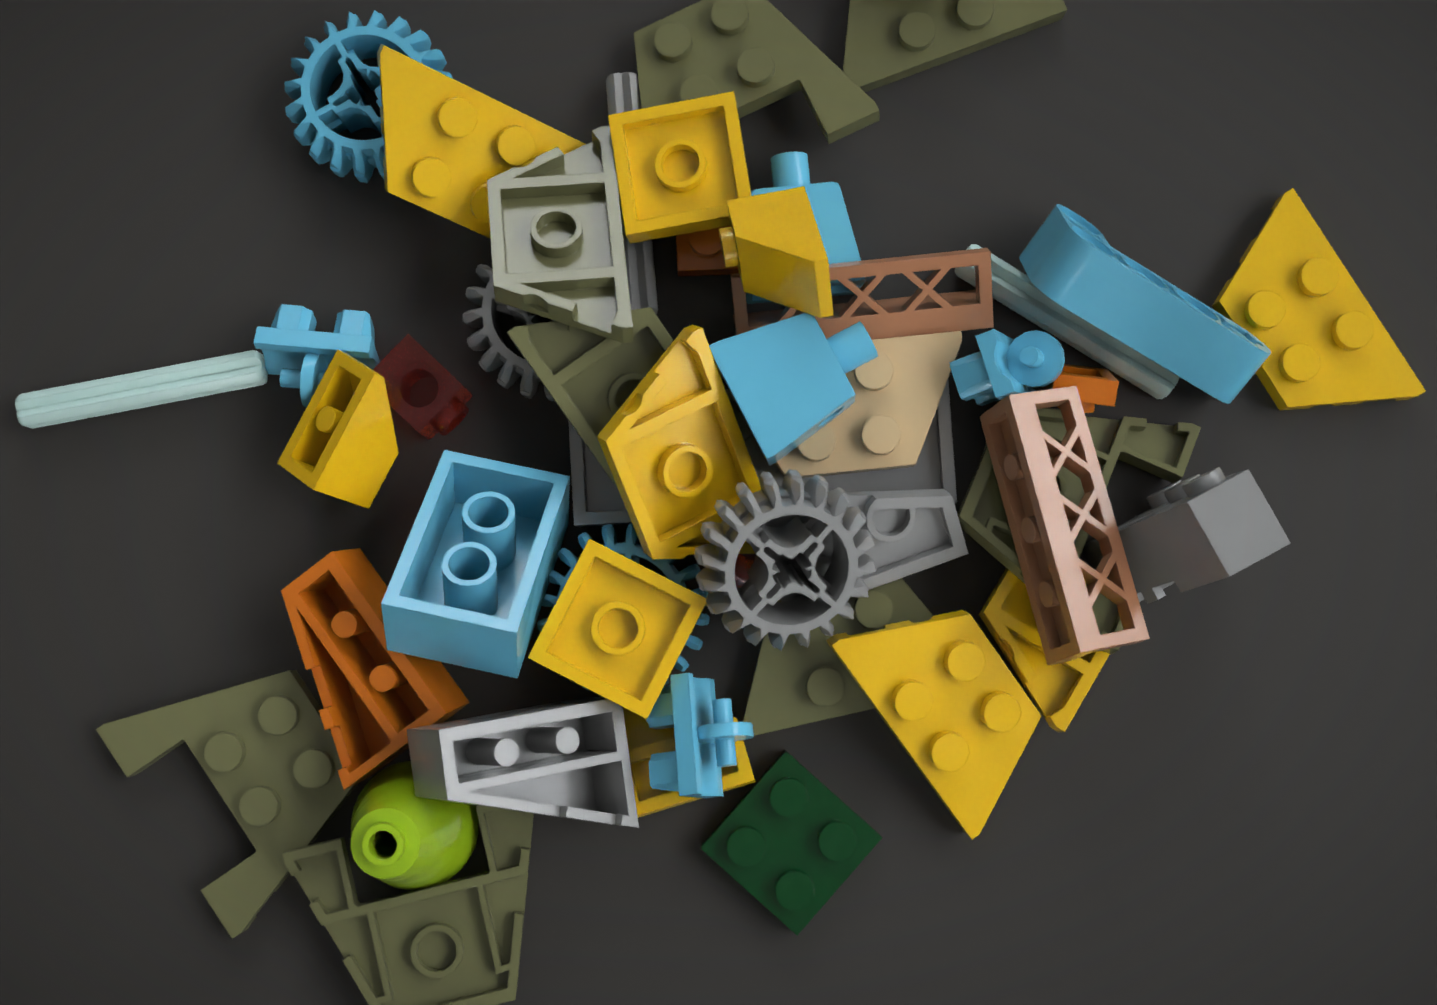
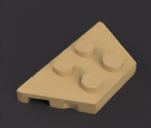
[716,331,962,478]

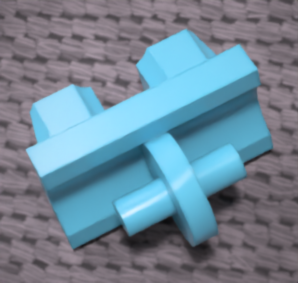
[253,304,382,407]
[949,329,1065,406]
[646,673,754,798]

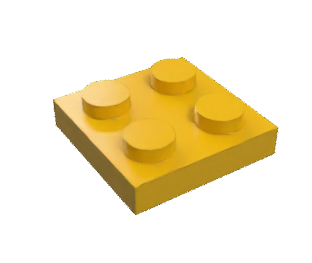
[608,91,752,244]
[528,539,707,719]

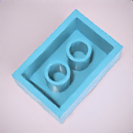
[381,450,570,679]

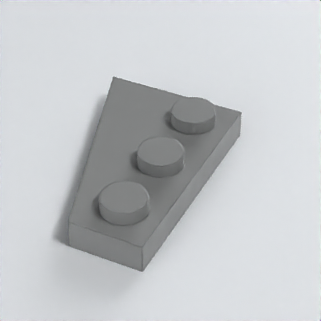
[764,489,968,602]

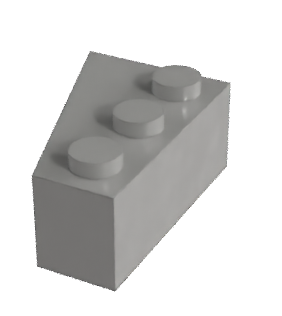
[1082,467,1291,604]
[407,697,639,828]

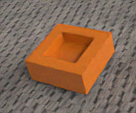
[676,226,739,276]
[1042,364,1119,413]

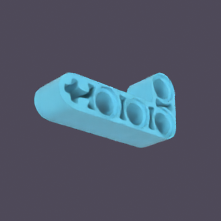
[1019,204,1271,404]

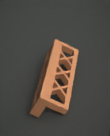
[730,248,994,340]
[979,386,1150,665]

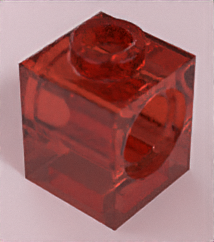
[373,334,473,440]

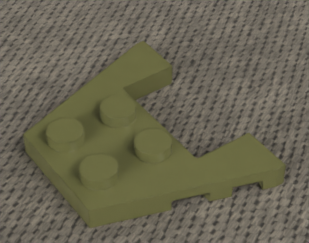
[634,0,880,145]
[958,408,1201,655]
[96,670,360,939]
[282,805,534,1005]

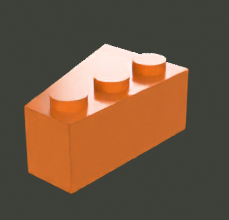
[281,548,470,790]

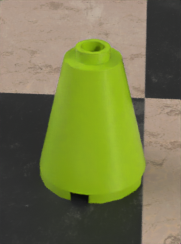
[351,761,479,890]

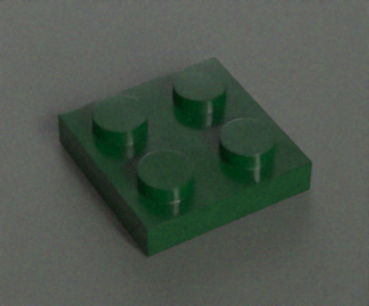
[701,750,883,936]

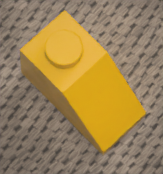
[719,186,834,318]
[277,349,399,509]

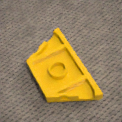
[377,44,586,238]
[1212,188,1426,411]
[597,324,761,559]
[826,610,1041,840]

